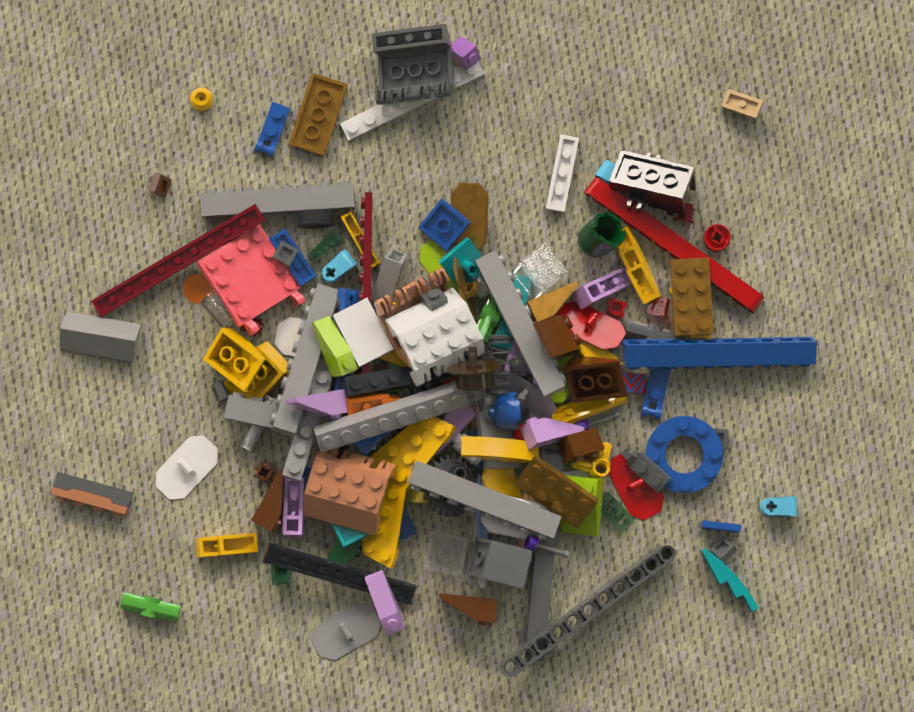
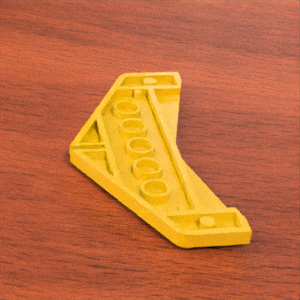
[362,417,456,568]

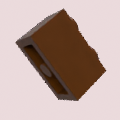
[557,428,605,464]

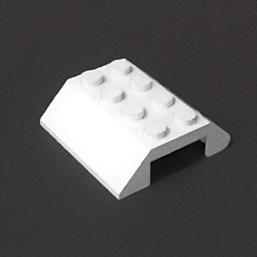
[385,288,485,386]

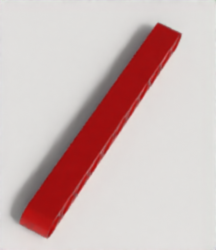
[584,177,765,313]

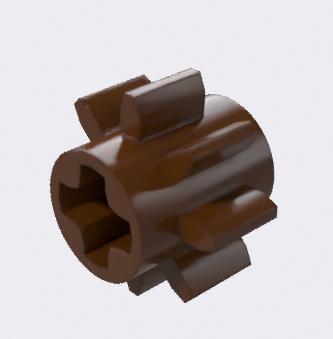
[253,461,277,485]

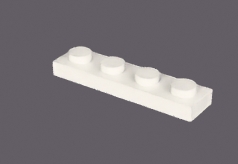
[546,134,579,213]

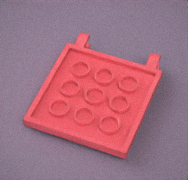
[196,225,305,336]

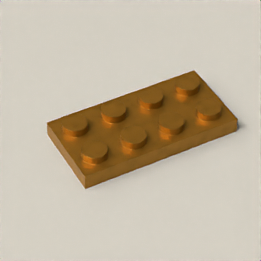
[288,73,348,157]
[670,257,714,337]
[514,455,599,529]

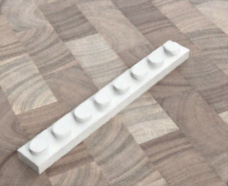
[340,61,485,141]

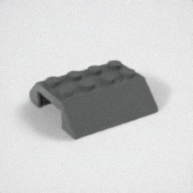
[372,24,455,105]

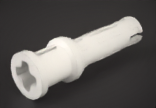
[241,395,276,452]

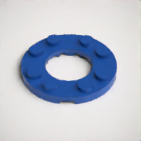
[646,416,723,493]

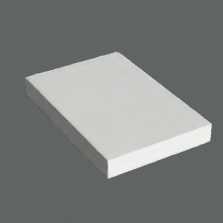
[333,298,394,367]

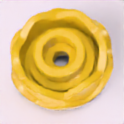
[190,88,213,112]

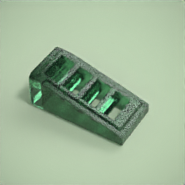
[308,229,345,261]
[601,491,635,533]

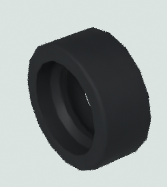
[297,209,334,229]

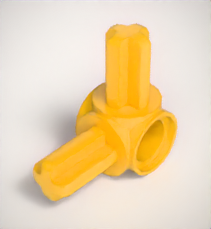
[572,442,612,479]

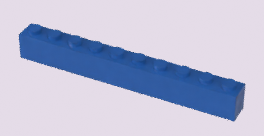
[622,337,817,370]

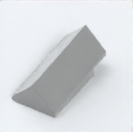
[60,312,141,362]

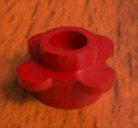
[606,298,627,319]

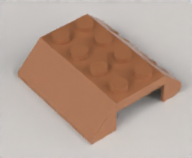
[374,267,450,367]
[303,448,397,536]

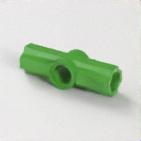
[477,294,501,345]
[120,592,181,622]

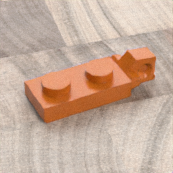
[346,393,400,416]

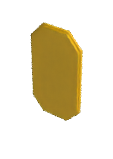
[481,469,522,499]

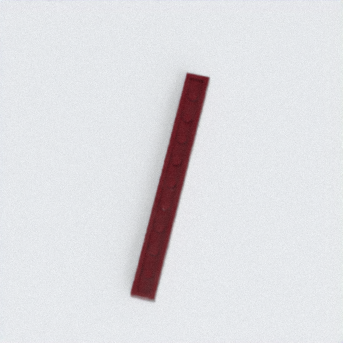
[358,192,373,375]
[91,204,266,317]

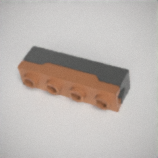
[51,472,134,517]

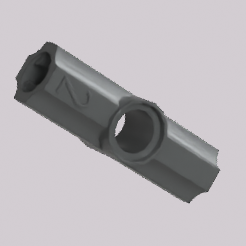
[624,320,683,340]

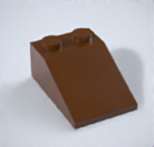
[533,315,582,360]
[564,357,628,403]
[251,469,285,533]
[439,593,498,626]

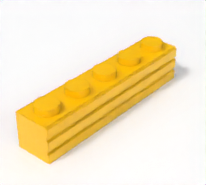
[341,211,380,269]

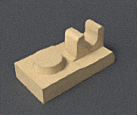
[721,89,764,119]

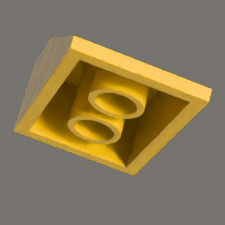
[203,327,266,392]
[224,341,289,399]

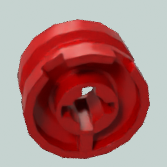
[703,224,731,252]

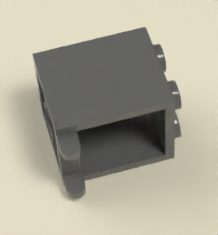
[466,537,532,589]

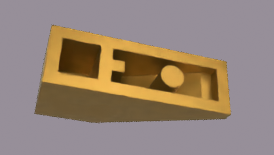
[524,281,579,322]

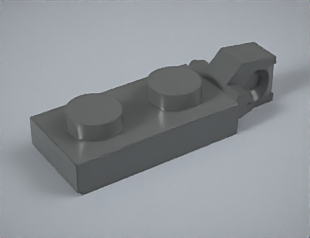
[621,447,671,493]

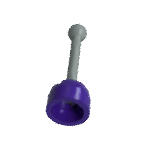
[574,411,620,431]
[524,534,570,558]

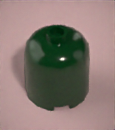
[578,212,626,258]

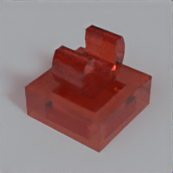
[646,297,671,318]

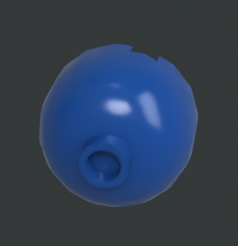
[488,392,521,431]

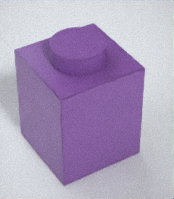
[452,36,481,70]

